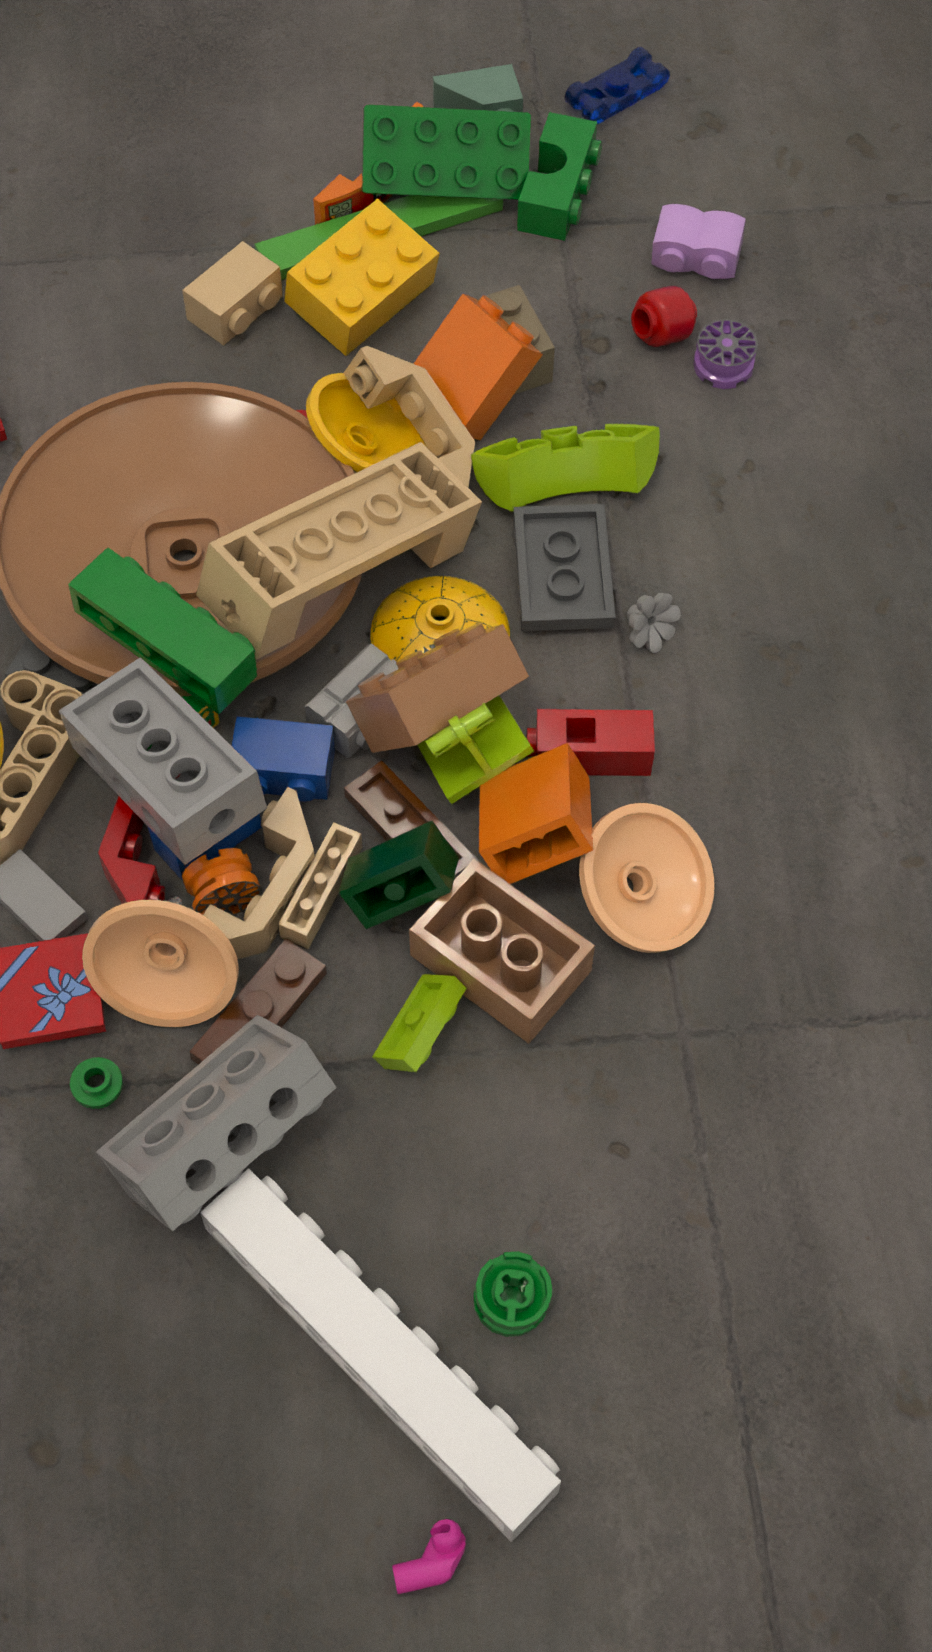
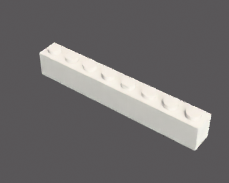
[200,1168,561,1542]

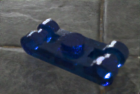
[564,47,670,125]

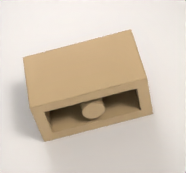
[182,241,283,346]

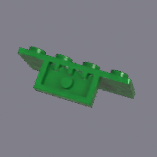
[362,105,531,200]

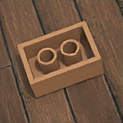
[346,623,529,753]
[409,859,595,1044]

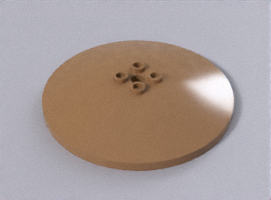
[0,382,362,696]

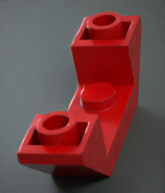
[98,773,181,904]

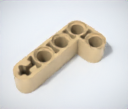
[0,670,83,865]

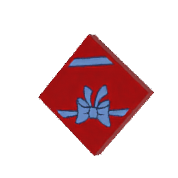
[0,933,106,1049]

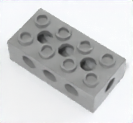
[59,657,267,865]
[96,1015,337,1231]

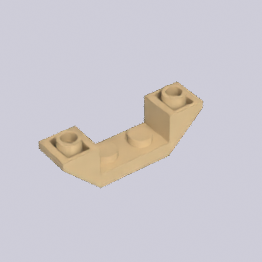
[344,346,475,487]
[203,787,315,959]

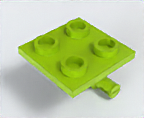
[417,695,534,804]

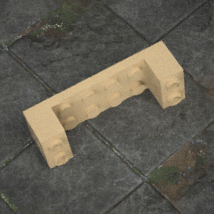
[196,442,482,659]

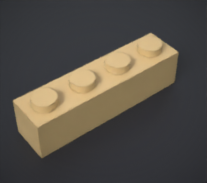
[278,822,362,949]

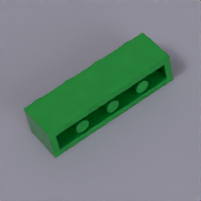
[68,547,257,715]

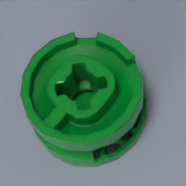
[473,1251,552,1337]

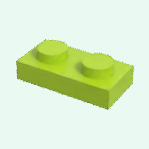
[372,974,467,1072]

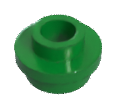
[70,1057,123,1109]

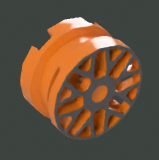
[182,848,261,915]

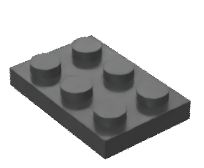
[513,504,616,631]

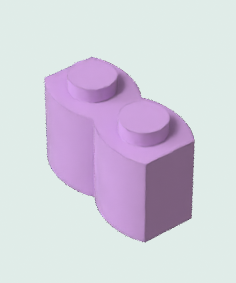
[651,204,746,279]

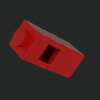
[526,709,655,776]

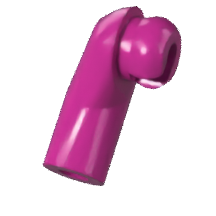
[392,1519,466,1595]

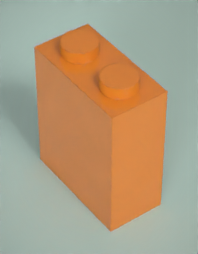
[413,294,543,441]
[479,743,593,884]

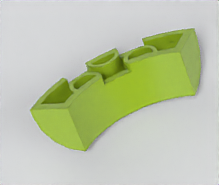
[471,424,660,512]

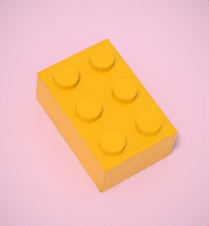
[284,199,439,356]

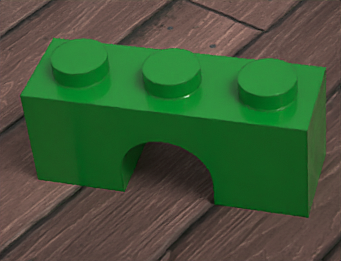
[517,112,602,241]

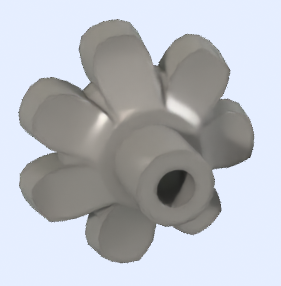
[627,593,681,653]

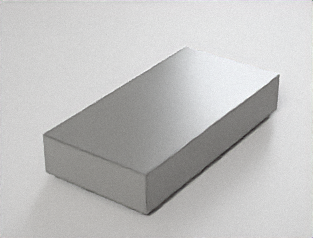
[0,849,88,941]

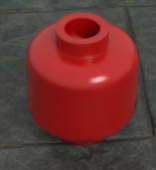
[631,286,697,347]

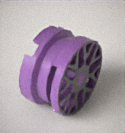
[693,319,758,389]

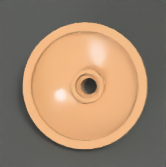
[579,803,714,953]
[82,900,239,1027]

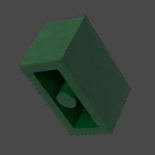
[338,820,459,929]

